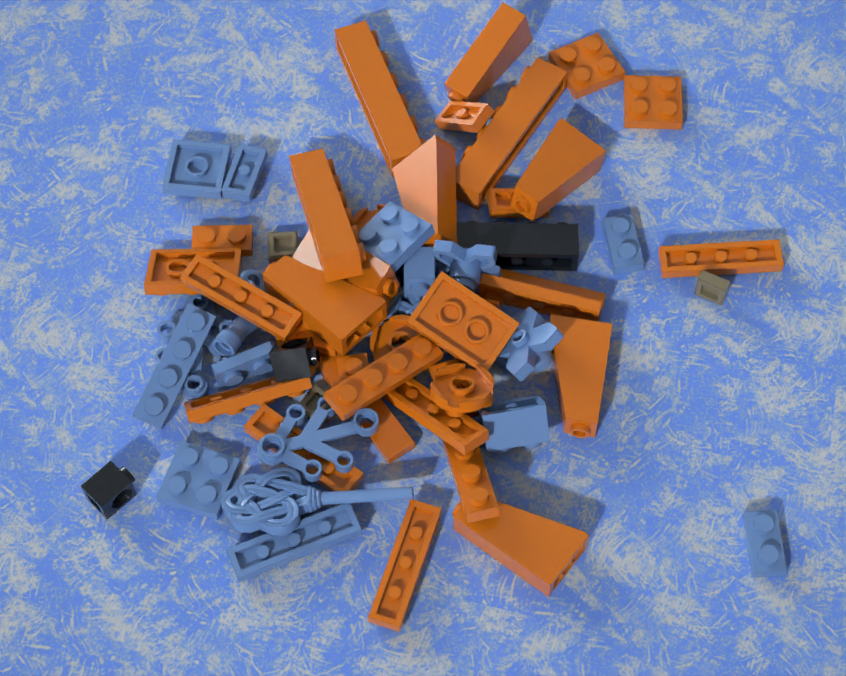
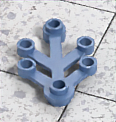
[155,294,236,401]
[256,396,379,482]

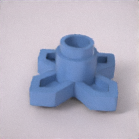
[433,240,502,292]
[496,307,564,382]

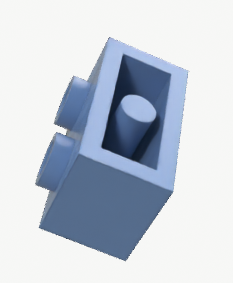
[478,395,550,454]

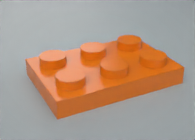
[144,248,243,296]
[406,271,520,371]

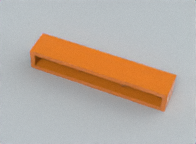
[334,20,425,177]
[456,57,568,210]
[289,148,366,283]

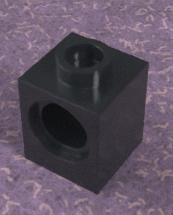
[269,337,321,382]
[81,461,137,520]

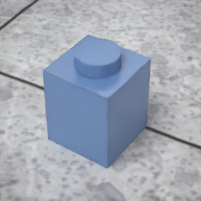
[404,247,435,297]

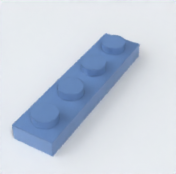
[133,303,216,430]
[226,503,362,582]

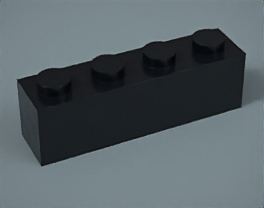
[457,221,579,271]

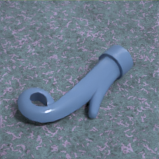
[212,269,267,358]

